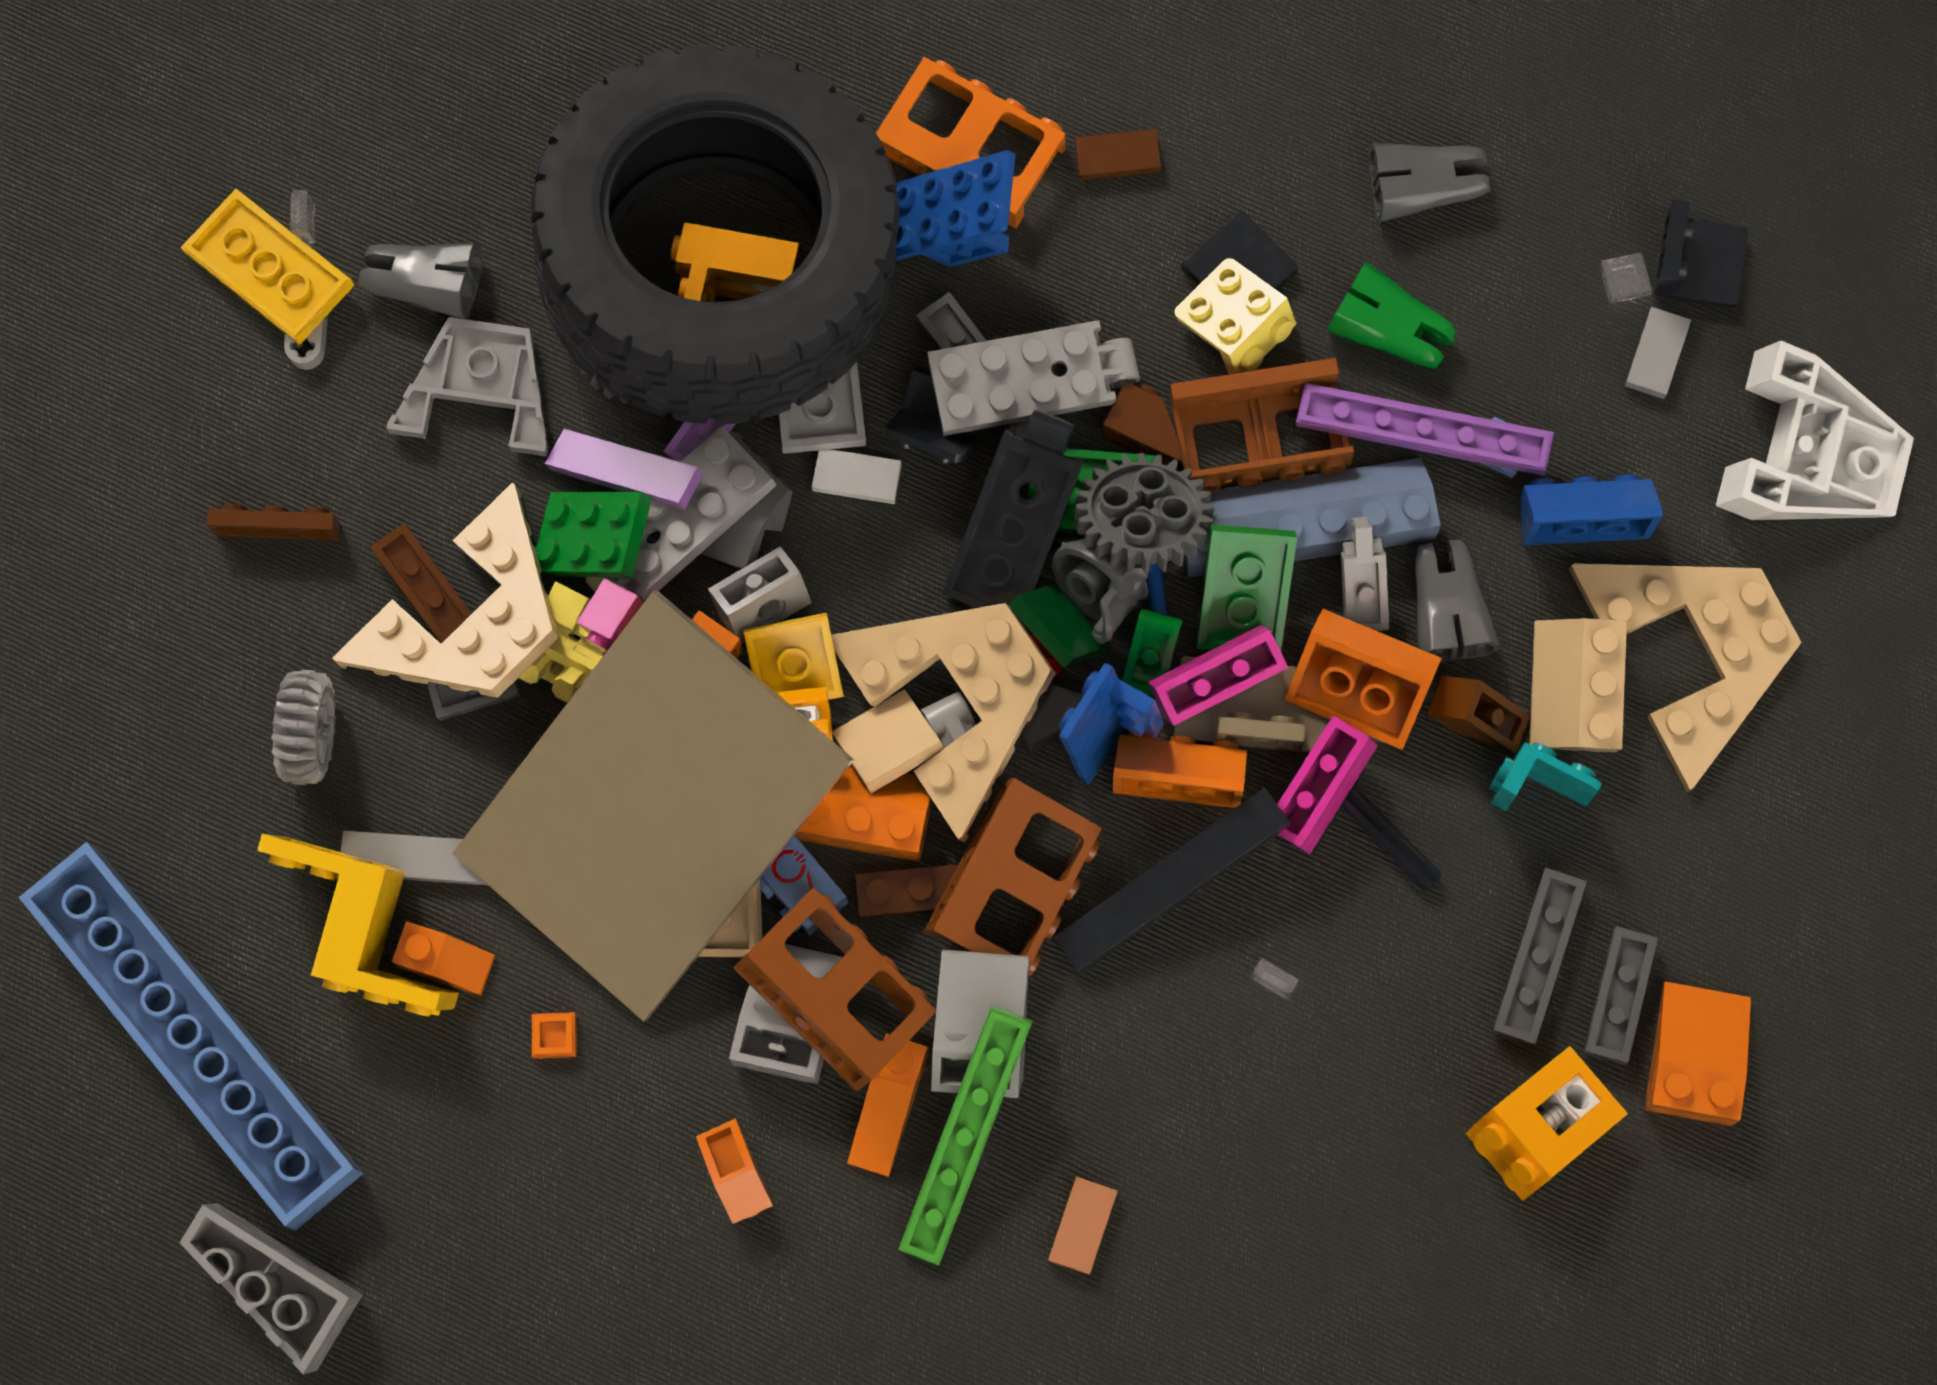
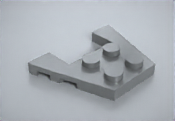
[386,317,549,457]

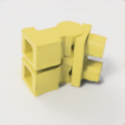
[519,581,603,703]

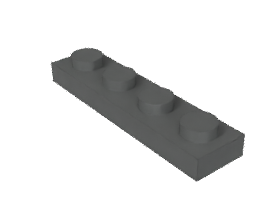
[1492,867,1587,1046]

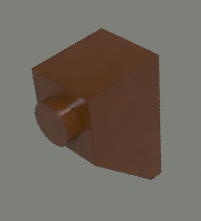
[1103,381,1183,471]
[1427,676,1530,754]

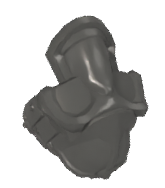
[1051,538,1148,644]

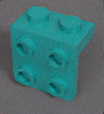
[1489,742,1602,812]

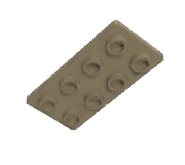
[1174,656,1330,753]

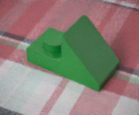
[1122,609,1183,696]

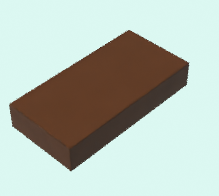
[1075,129,1161,181]

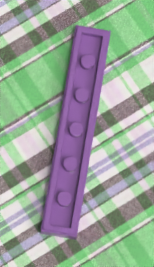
[1296,383,1554,476]

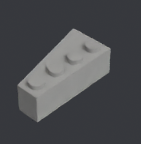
[180,1203,362,1374]

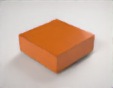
[532,1012,577,1059]

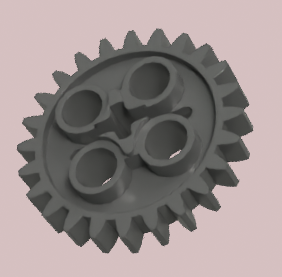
[1075,453,1214,574]

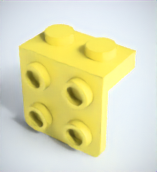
[1175,259,1296,374]

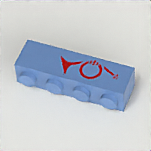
[760,835,849,936]

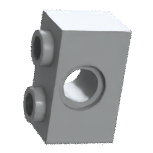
[708,546,812,644]

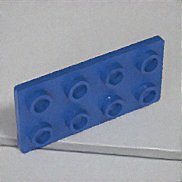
[895,150,1016,267]
[1059,663,1164,785]

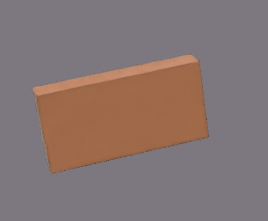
[1048,1177,1118,1276]

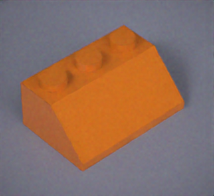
[1284,609,1442,750]
[1113,732,1247,808]
[795,764,932,862]

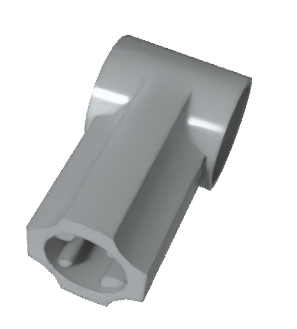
[920,691,975,748]

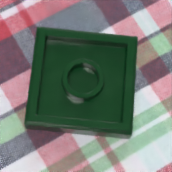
[1009,583,1111,668]

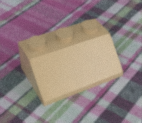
[1529,618,1627,753]

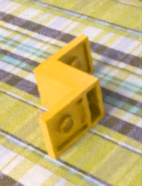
[257,834,459,1017]

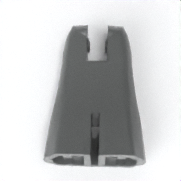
[1368,143,1491,222]
[357,243,483,319]
[1415,539,1500,663]

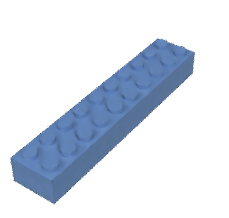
[18,842,364,1231]

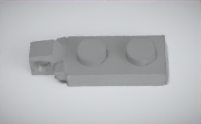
[1341,516,1389,631]

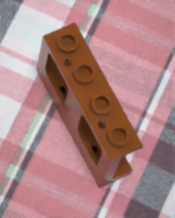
[1170,358,1354,493]
[924,778,1102,977]
[733,887,936,1092]

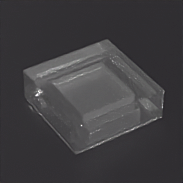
[290,190,315,244]
[1599,252,1652,304]
[1252,958,1299,999]

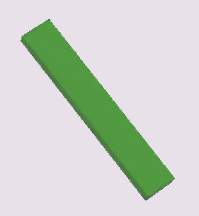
[898,1005,1033,1266]

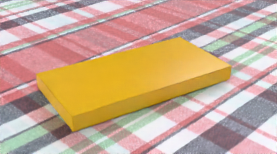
[181,189,355,345]

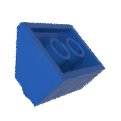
[1519,474,1663,546]

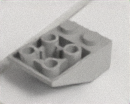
[729,944,842,1084]
[931,950,1029,1098]

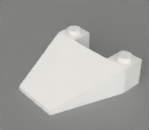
[1716,341,1914,520]

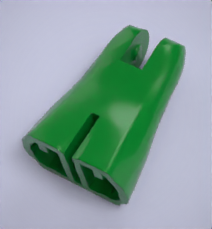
[1327,261,1457,369]

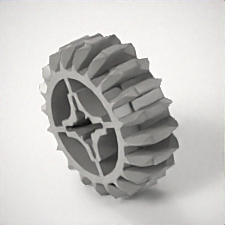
[271,670,336,785]

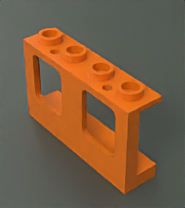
[876,57,1066,229]

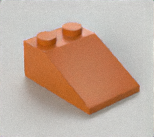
[1644,982,1751,1126]

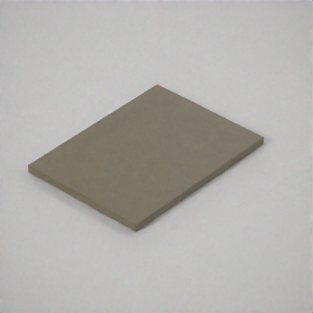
[452,591,854,1022]

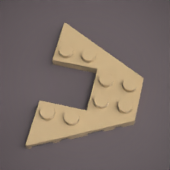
[332,483,559,698]
[1569,564,1802,793]
[831,603,1056,842]

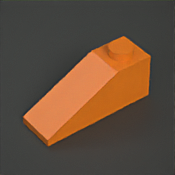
[847,1034,929,1177]

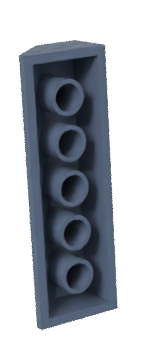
[1184,458,1441,578]

